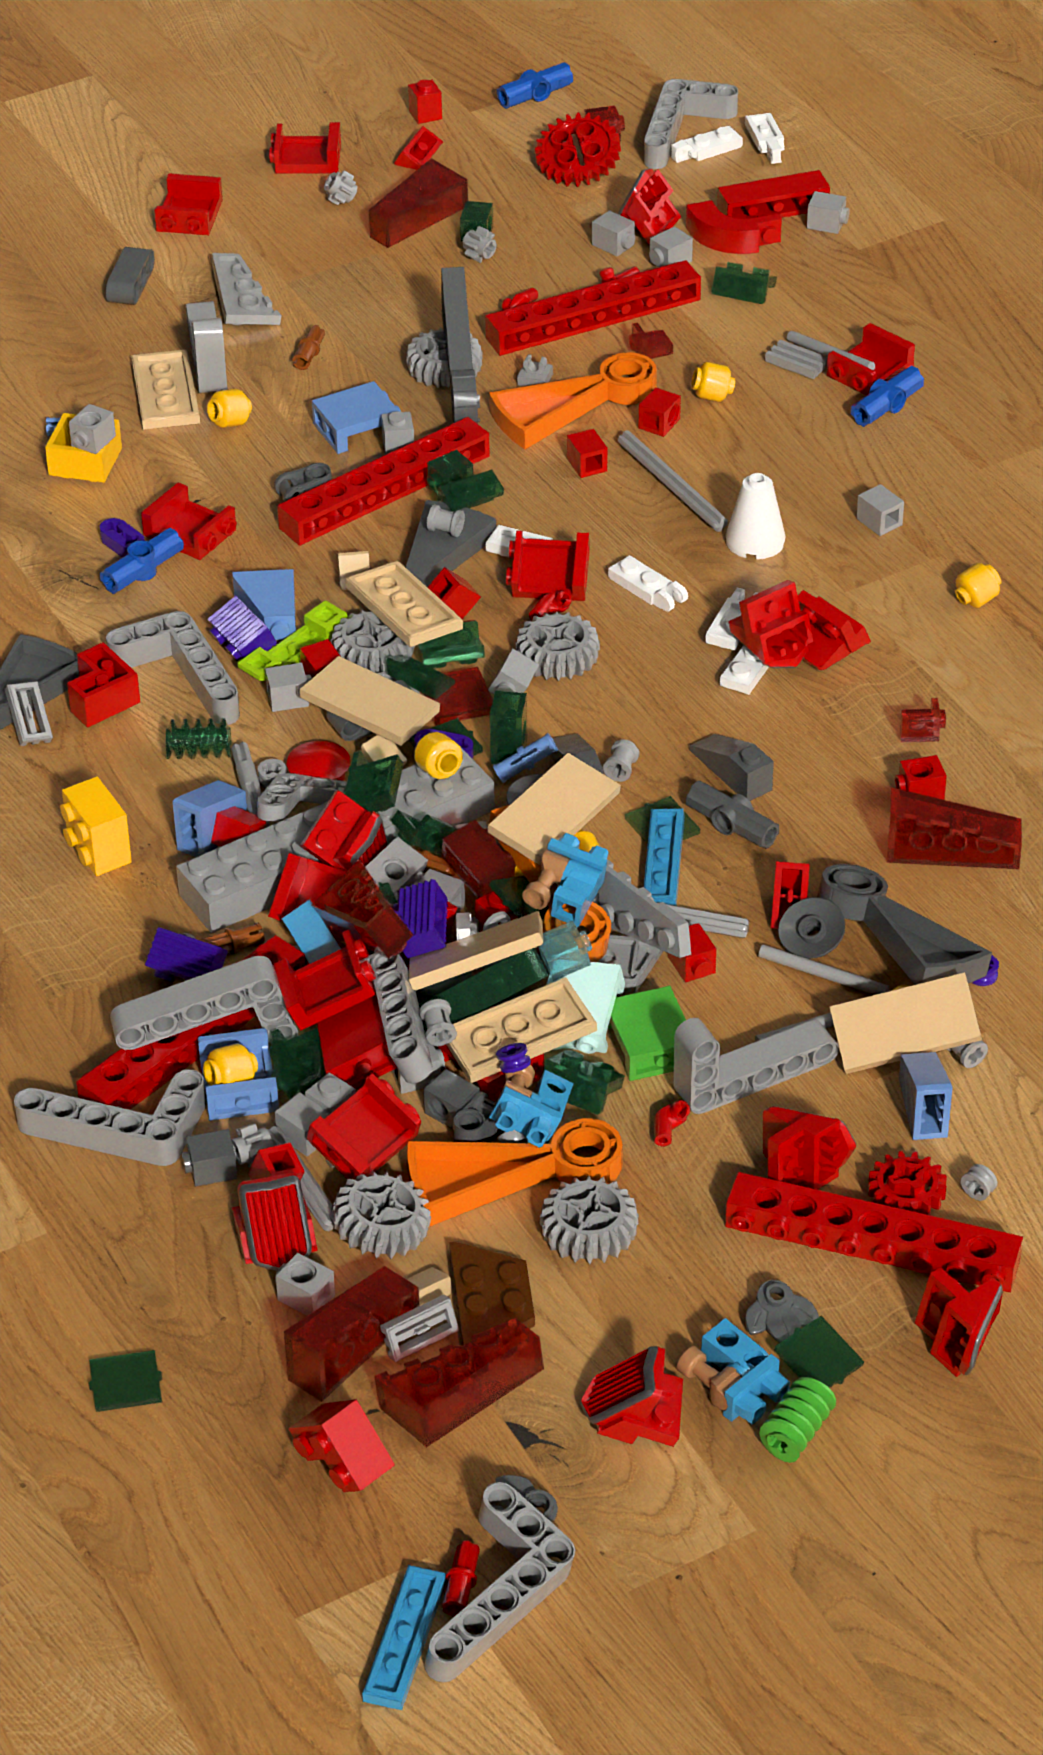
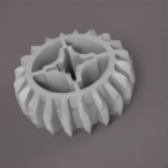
[406,327,483,388]
[331,609,415,673]
[516,611,600,681]
[332,1170,431,1259]
[540,1175,639,1265]

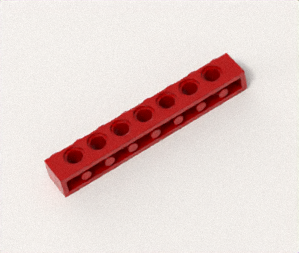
[485,260,701,356]
[277,417,490,546]
[76,935,306,1110]
[726,1172,1023,1293]

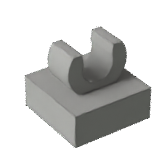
[517,354,553,386]

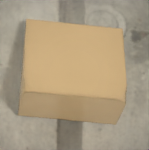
[338,551,370,590]
[361,735,407,777]
[400,1267,451,1307]

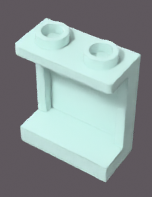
[547,958,625,1054]

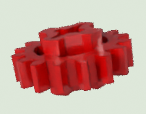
[868,1151,947,1215]

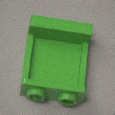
[608,986,686,1081]

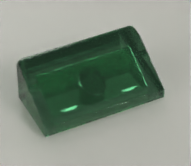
[387,655,455,699]

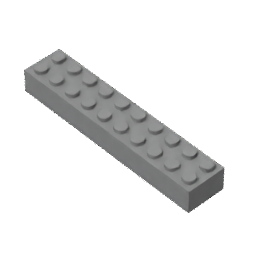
[176,747,495,933]

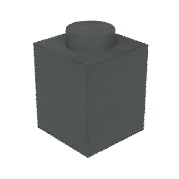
[182,1129,237,1187]

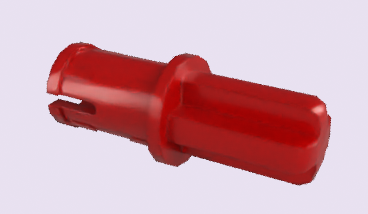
[441,1540,480,1617]

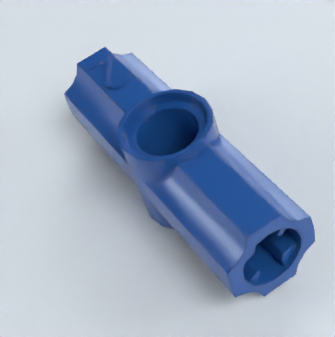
[497,62,573,109]
[851,366,924,427]
[100,528,184,594]

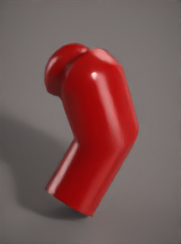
[599,266,641,283]
[501,288,538,310]
[529,591,572,620]
[654,1100,690,1147]

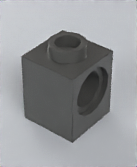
[423,1069,479,1129]

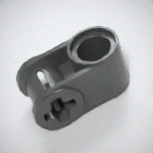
[274,463,332,502]
[453,1091,504,1143]

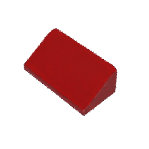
[394,126,443,171]

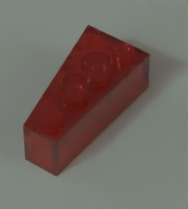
[369,158,468,248]
[887,787,1022,869]
[311,859,413,959]
[284,1266,419,1402]
[374,1318,544,1448]

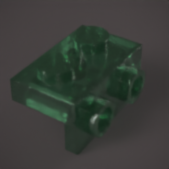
[711,261,777,304]
[437,470,504,511]
[418,620,485,668]
[344,750,404,812]
[391,810,470,861]
[269,1027,327,1099]
[542,1050,625,1115]

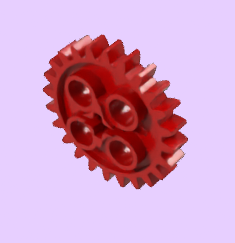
[535,112,621,187]

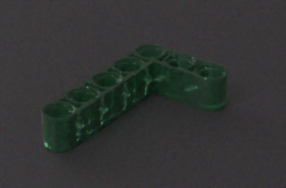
[419,947,550,1035]

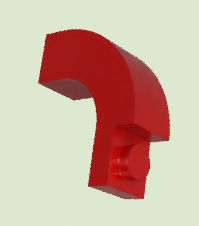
[686,200,782,254]

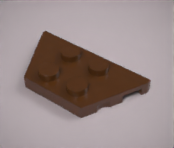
[449,1242,535,1360]

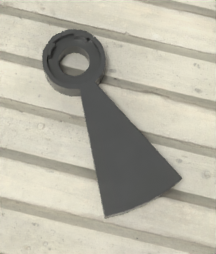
[441,267,480,424]
[369,500,496,612]
[0,634,79,730]
[817,864,992,985]

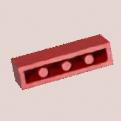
[717,170,830,219]

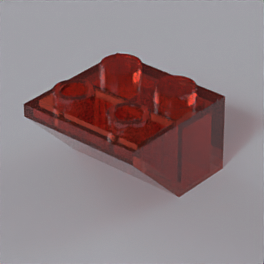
[442,820,516,899]

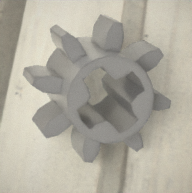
[324,170,357,205]
[463,226,497,263]
[231,1123,274,1169]

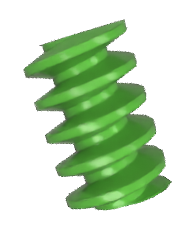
[759,1377,836,1463]

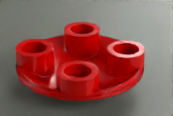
[286,740,351,781]

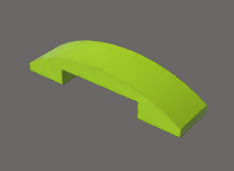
[237,600,348,681]

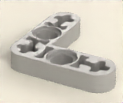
[257,773,364,821]

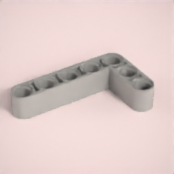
[644,79,738,169]
[186,301,227,393]
[106,611,240,725]
[365,948,432,1083]
[110,956,298,1050]
[673,1018,839,1114]
[14,1069,206,1166]
[425,1482,575,1682]

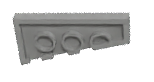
[211,253,281,326]
[598,859,691,958]

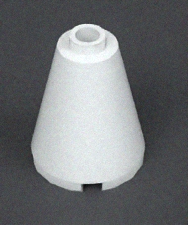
[726,473,786,559]

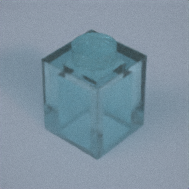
[538,921,593,981]

